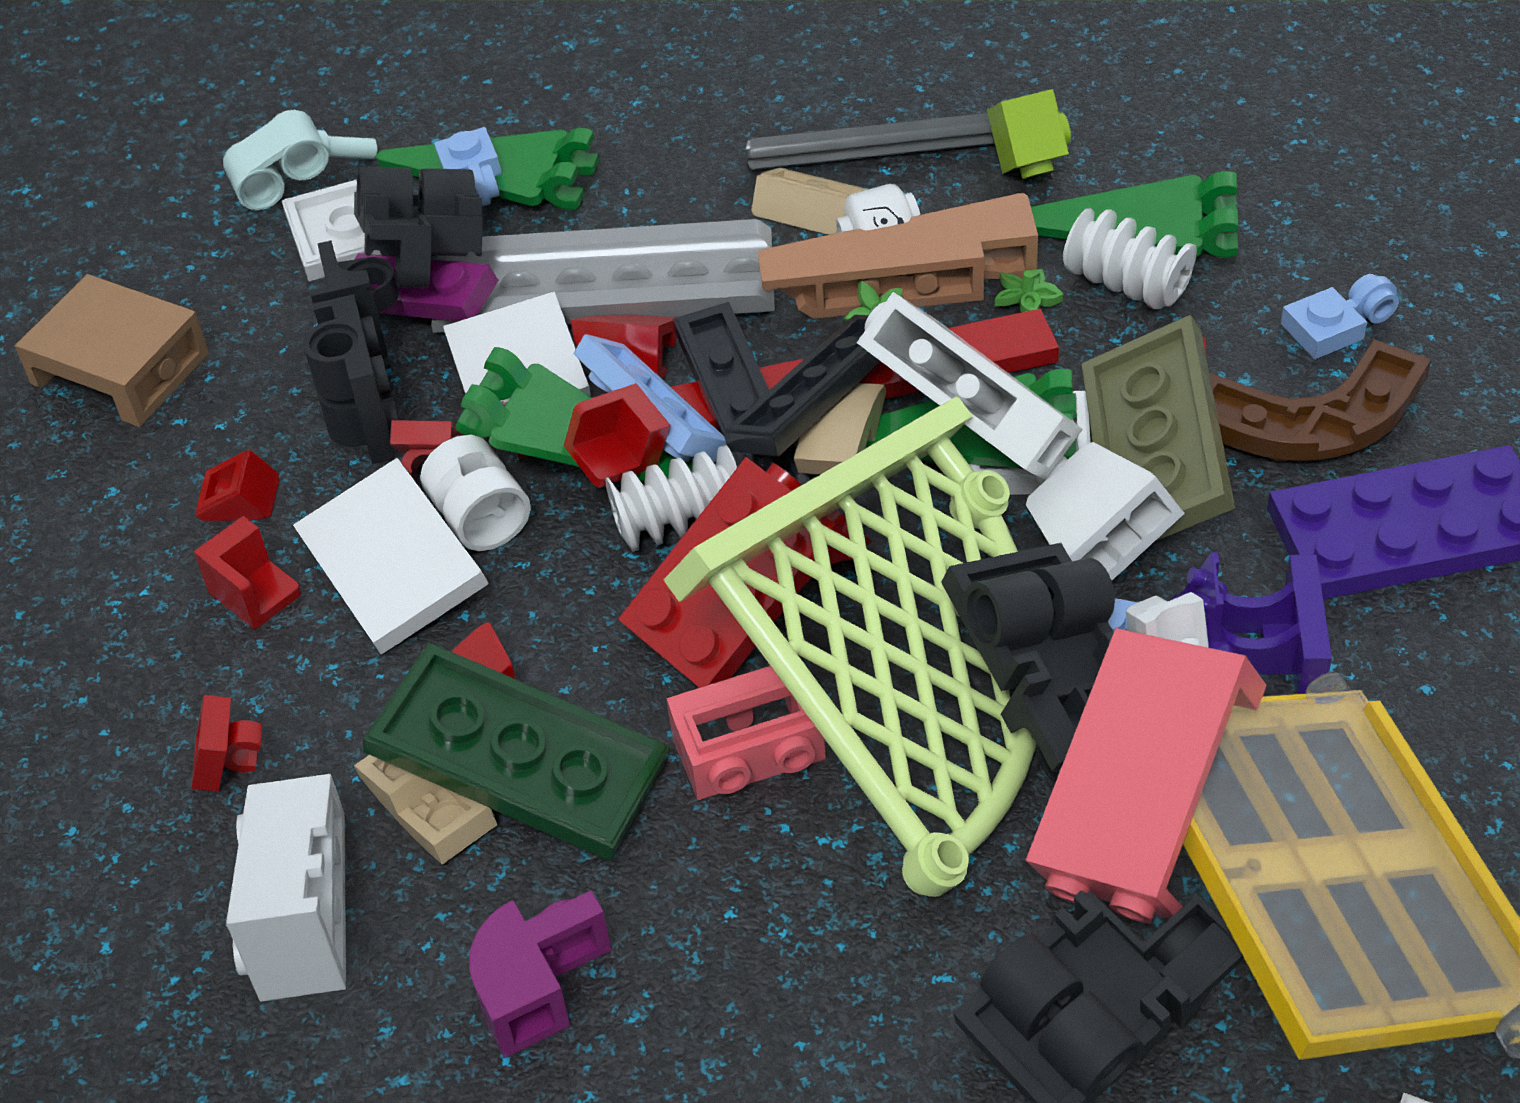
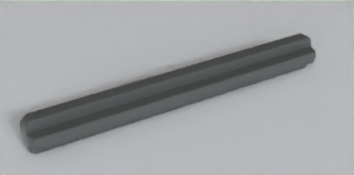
[746,113,995,171]

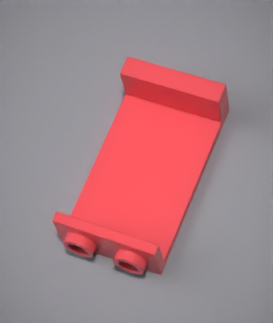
[1025,628,1266,923]

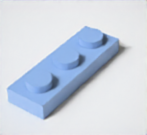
[573,334,726,462]

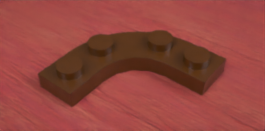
[1210,340,1431,463]

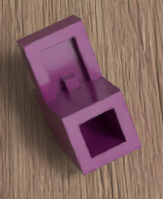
[469,890,612,1059]

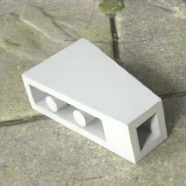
[857,292,1082,480]

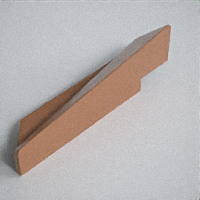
[758,193,1038,319]

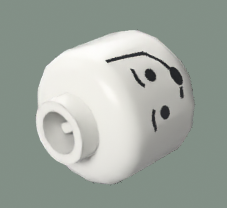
[835,184,920,233]

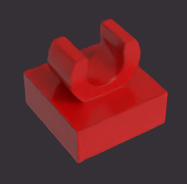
[390,420,464,482]
[191,695,262,791]

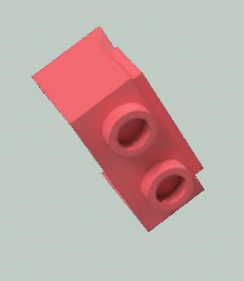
[666,666,826,800]

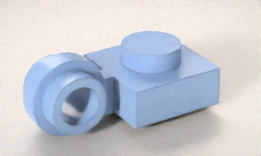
[434,127,502,207]
[1281,274,1399,359]

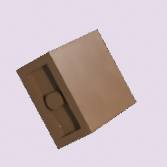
[15,274,209,427]

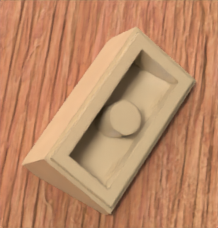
[751,168,869,235]

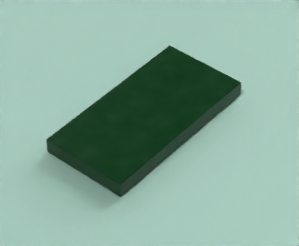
[363,642,670,861]

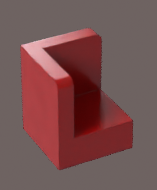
[563,383,671,487]
[194,516,301,630]

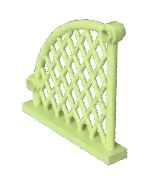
[664,396,1036,897]

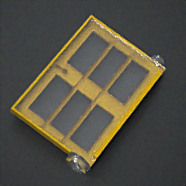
[1183,672,1520,1060]

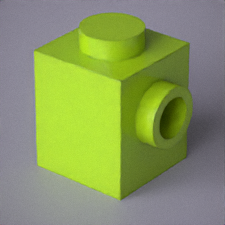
[987,89,1071,179]

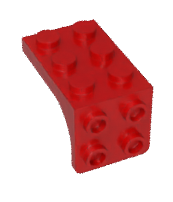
[618,457,874,688]

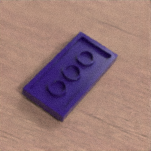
[1267,445,1520,599]

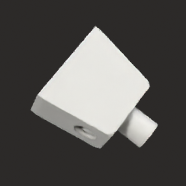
[1026,442,1185,580]

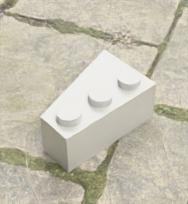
[226,774,346,1002]

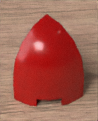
[571,314,677,379]

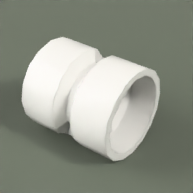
[420,435,531,551]

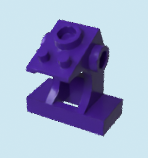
[1170,552,1332,701]

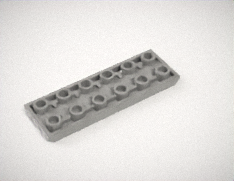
[431,219,775,333]

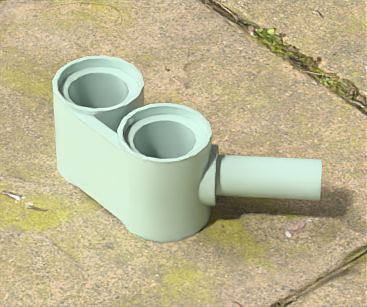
[223,110,377,210]

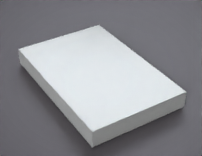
[293,458,489,655]

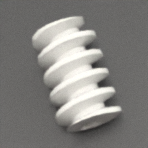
[1063,208,1197,309]
[605,445,737,552]

